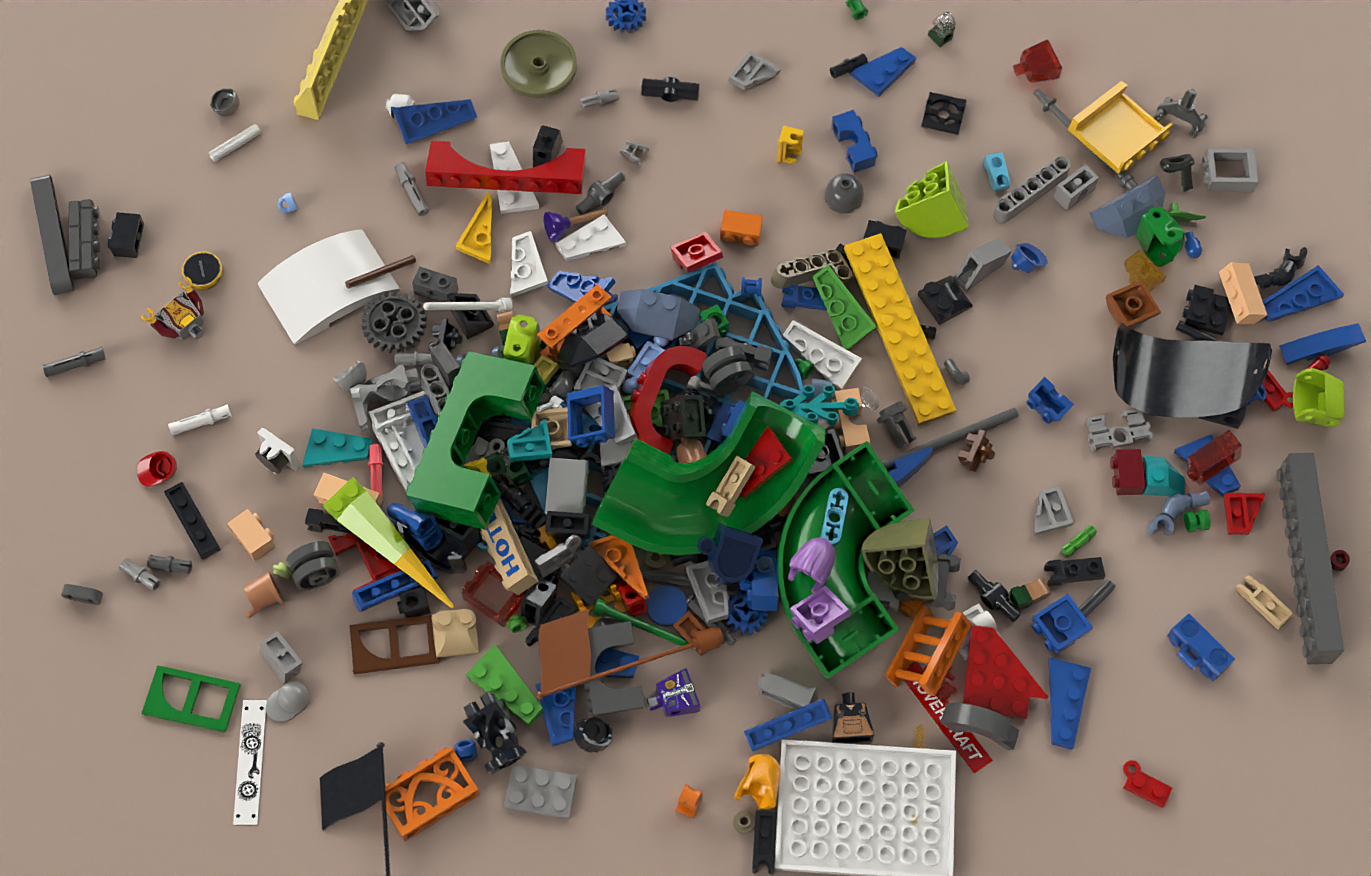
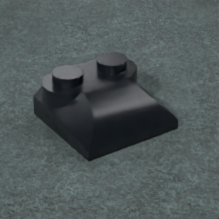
[918,275,973,325]

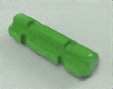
[1061,525,1097,557]

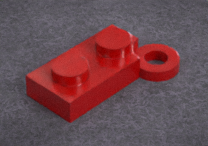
[1262,370,1293,412]
[1123,760,1173,809]

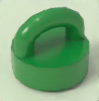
[795,358,814,380]

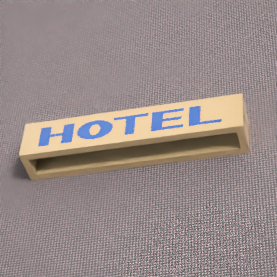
[480,497,538,595]

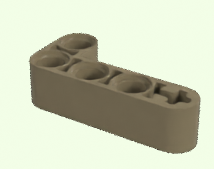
[771,249,852,289]

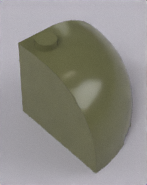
[861,518,938,599]

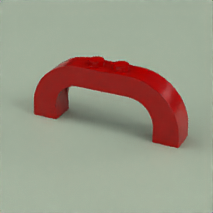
[628,346,707,455]

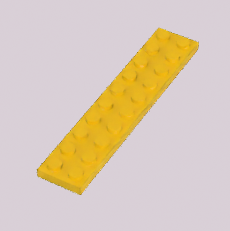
[844,233,956,425]

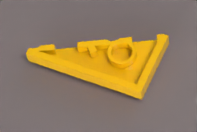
[456,192,492,264]

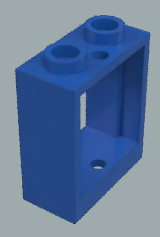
[567,385,615,447]

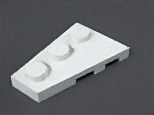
[555,215,626,261]

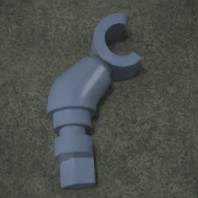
[1147,491,1210,536]

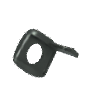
[1160,154,1195,192]

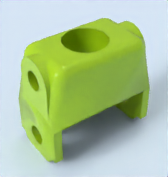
[503,314,541,365]
[1293,368,1345,427]

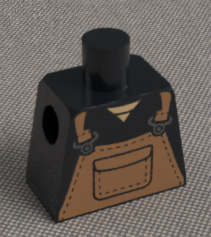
[831,692,874,743]

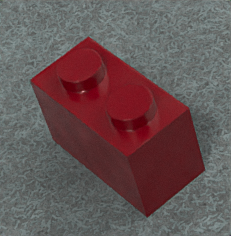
[1110,449,1145,495]

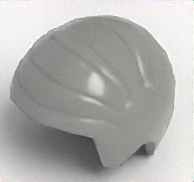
[333,360,367,392]

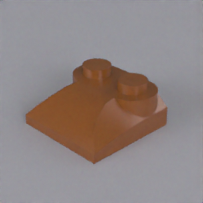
[1105,280,1161,330]

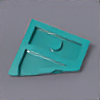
[507,419,552,462]

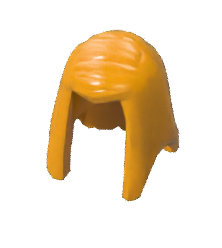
[734,754,781,811]

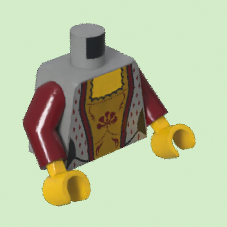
[141,277,204,340]

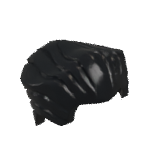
[574,717,612,753]

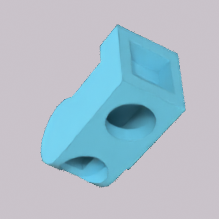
[982,152,1010,191]

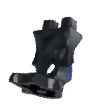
[463,691,527,774]

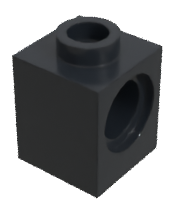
[397,587,431,618]

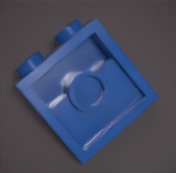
[1031,594,1093,655]

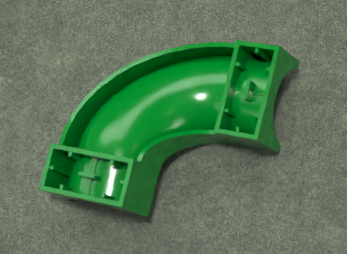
[776,441,915,679]

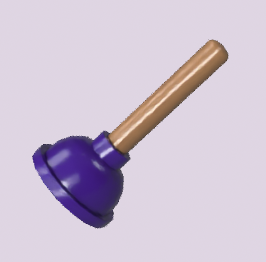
[543,208,608,243]

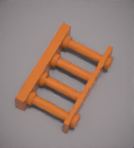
[537,284,613,365]
[885,605,972,696]

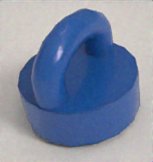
[454,739,477,762]

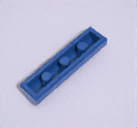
[352,559,438,612]

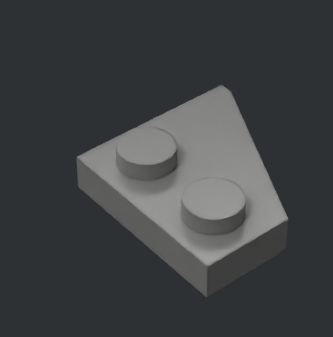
[574,358,628,391]

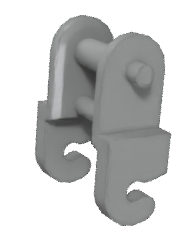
[620,141,649,165]

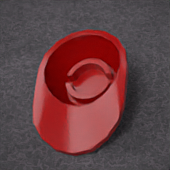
[137,451,177,487]

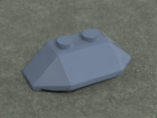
[1090,175,1166,238]
[617,289,700,340]

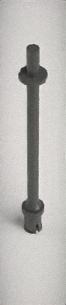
[1033,89,1138,191]

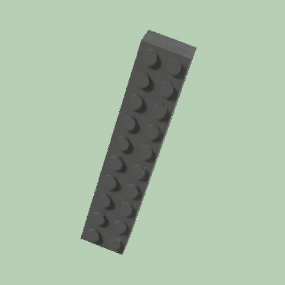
[1277,453,1344,664]

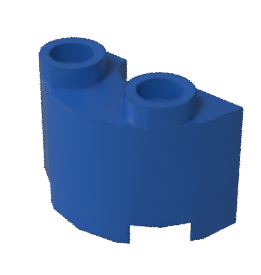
[1026,376,1074,424]

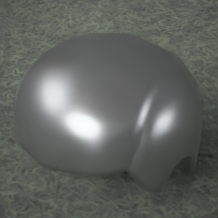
[210,88,240,116]

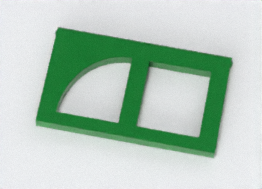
[142,665,241,733]

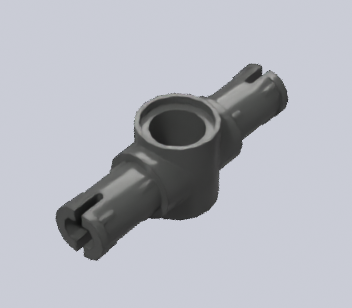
[576,171,625,215]

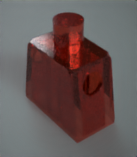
[1013,39,1062,83]

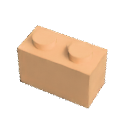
[227,509,275,561]

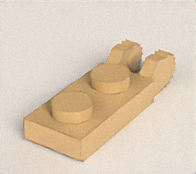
[1236,575,1293,630]

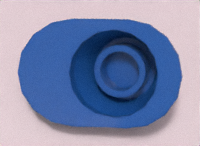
[1011,243,1048,273]

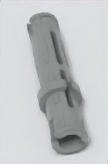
[394,162,429,216]

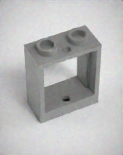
[1202,148,1258,192]

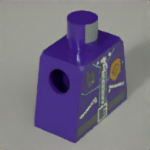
[647,668,700,717]

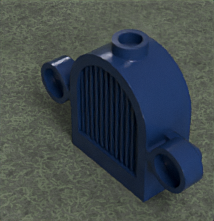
[697,523,773,585]

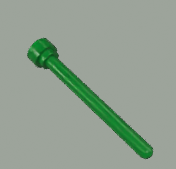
[592,598,689,646]

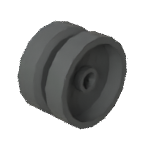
[702,346,754,395]
[286,541,340,590]

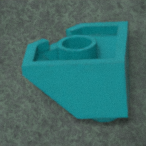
[1143,456,1185,497]

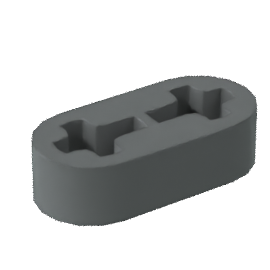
[61,584,103,605]

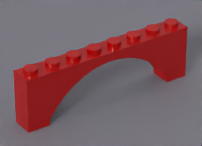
[425,141,586,194]

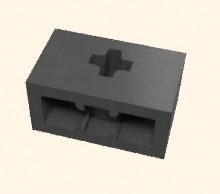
[412,266,458,302]

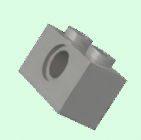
[1054,164,1099,210]

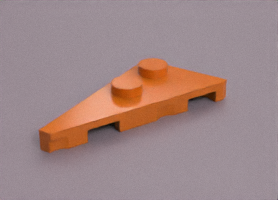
[589,535,649,599]

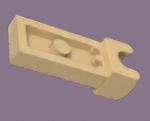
[706,456,755,517]

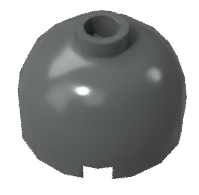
[825,174,864,213]

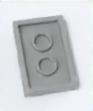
[504,765,577,820]

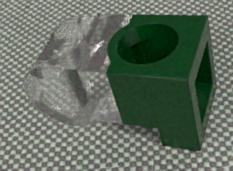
[928,12,955,47]
[500,447,533,487]

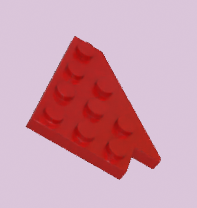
[963,625,1048,719]

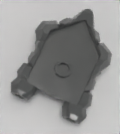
[874,554,961,611]

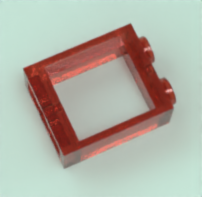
[1187,429,1242,485]
[462,560,528,627]

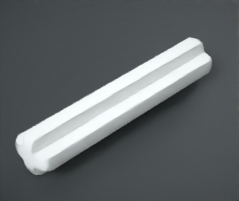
[209,124,261,162]

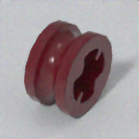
[1330,550,1350,571]

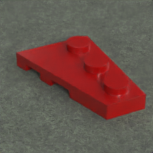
[739,427,793,499]

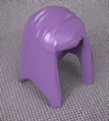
[788,537,835,593]

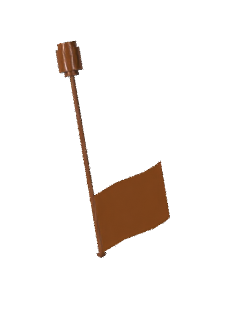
[537,609,724,699]

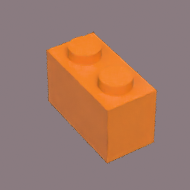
[720,210,763,246]

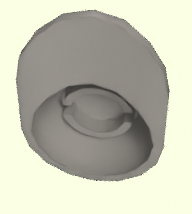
[266,681,310,722]

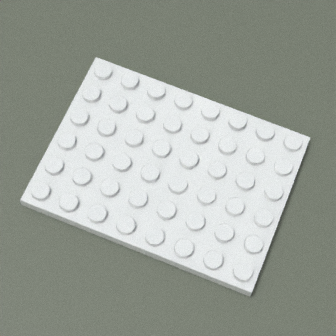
[775,739,956,876]

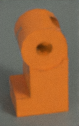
[676,784,703,819]

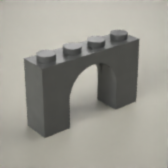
[584,621,645,717]

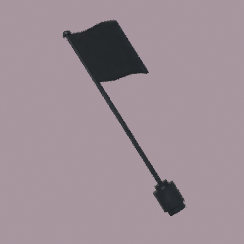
[320,742,390,876]

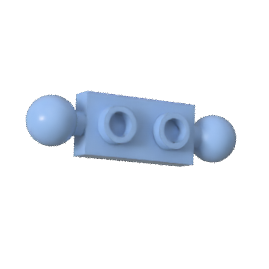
[622,337,669,395]

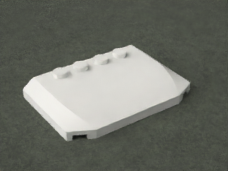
[368,391,473,511]

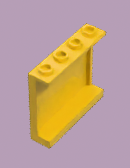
[1068,81,1173,174]

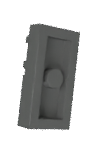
[679,318,720,350]

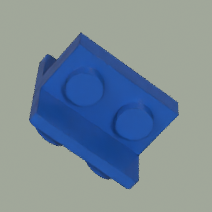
[707,400,745,444]

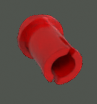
[1304,355,1331,371]

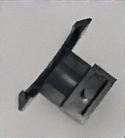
[397,518,482,574]

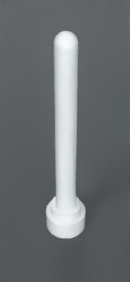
[423,298,512,313]

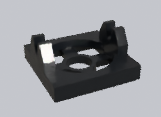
[921,92,967,135]

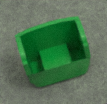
[1136,207,1185,267]

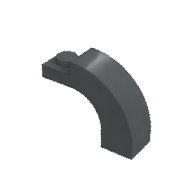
[941,703,1020,750]

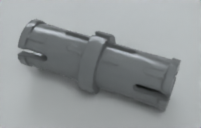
[147,554,192,574]

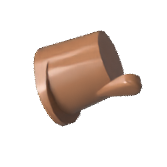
[676,438,707,463]
[243,571,285,618]

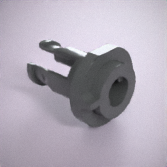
[877,400,917,448]

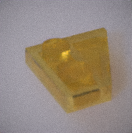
[1124,249,1167,292]

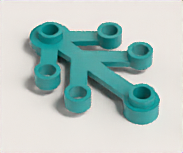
[780,385,859,425]

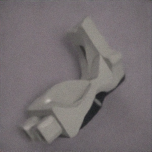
[350,365,421,432]

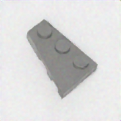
[582,385,638,446]

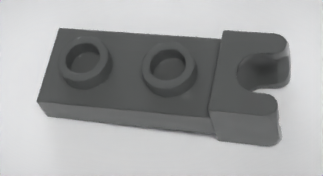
[715,337,772,371]

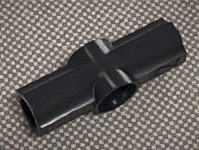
[641,77,700,102]

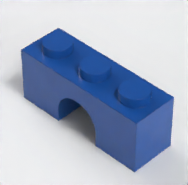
[831,110,878,173]

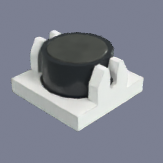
[255,428,300,474]

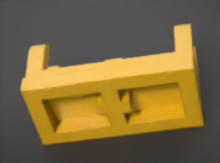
[777,125,804,164]

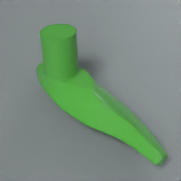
[1169,202,1206,221]

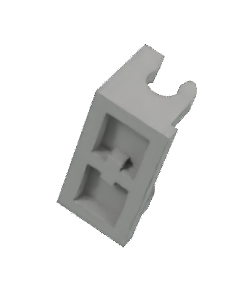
[260,631,303,684]

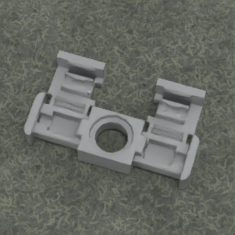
[1084,409,1153,452]

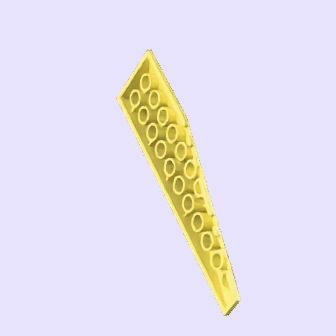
[293,0,368,120]

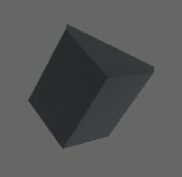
[447,293,495,339]

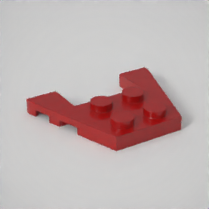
[328,533,401,591]

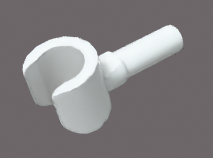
[687,376,712,390]
[536,396,564,412]

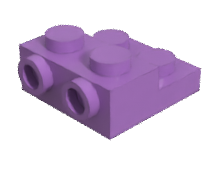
[790,585,851,644]

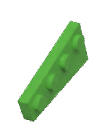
[466,644,544,727]

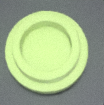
[273,562,293,579]

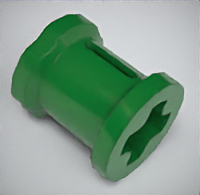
[846,0,868,20]

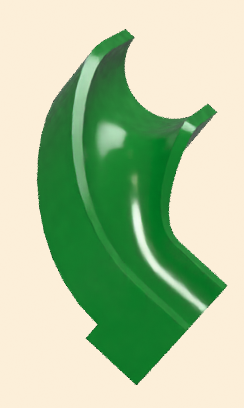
[592,391,826,555]

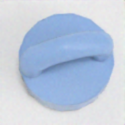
[277,193,298,213]

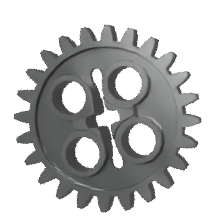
[361,292,427,353]

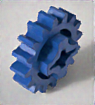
[606,0,646,33]
[723,590,768,636]

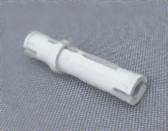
[168,404,232,436]

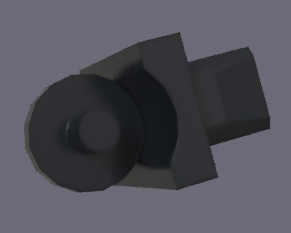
[429,318,463,353]

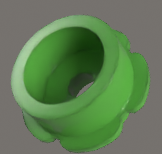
[507,614,527,633]

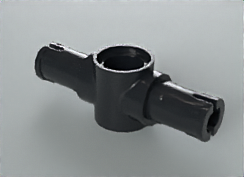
[968,570,1021,622]

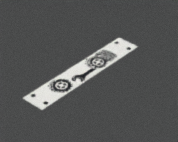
[233,700,267,825]

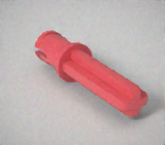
[368,444,384,504]

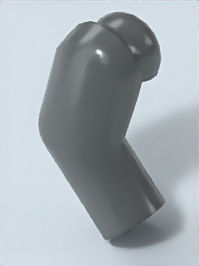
[944,359,970,385]

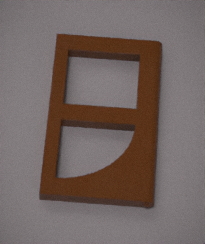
[350,615,440,674]

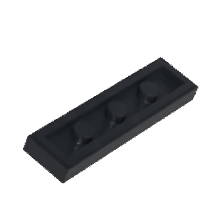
[164,482,221,560]

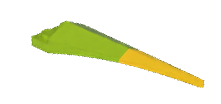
[323,477,454,608]

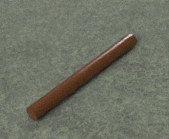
[345,255,416,289]

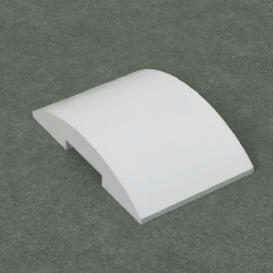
[257,230,400,345]

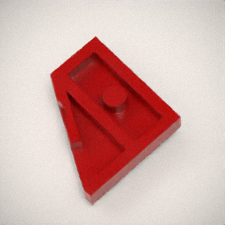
[1223,493,1265,535]

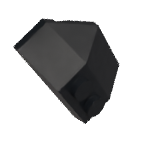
[557,311,629,368]

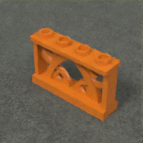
[380,747,480,842]

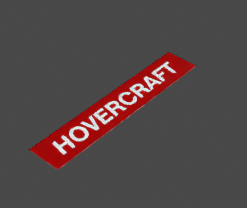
[903,661,993,774]

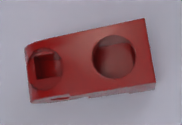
[615,580,648,617]

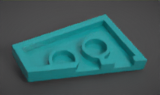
[302,428,373,468]

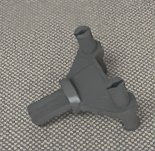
[1154,88,1207,138]

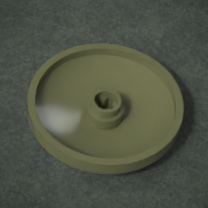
[501,30,577,98]

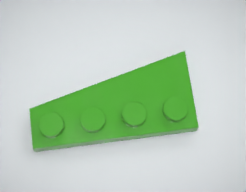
[812,265,877,350]

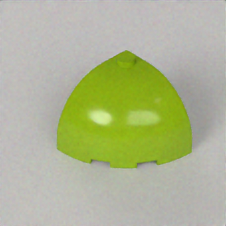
[895,161,969,238]

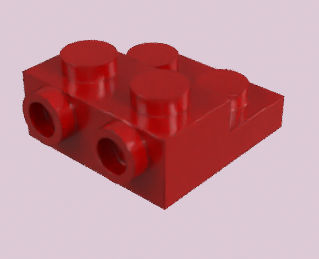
[670,232,723,273]

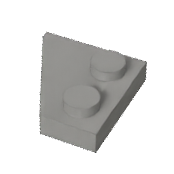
[729,51,780,90]
[1034,486,1073,536]

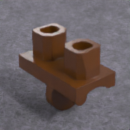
[958,430,995,472]

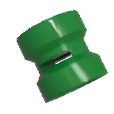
[1184,510,1211,532]

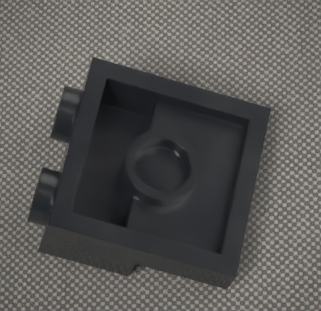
[1182,285,1230,336]
[807,429,845,477]
[559,545,618,607]

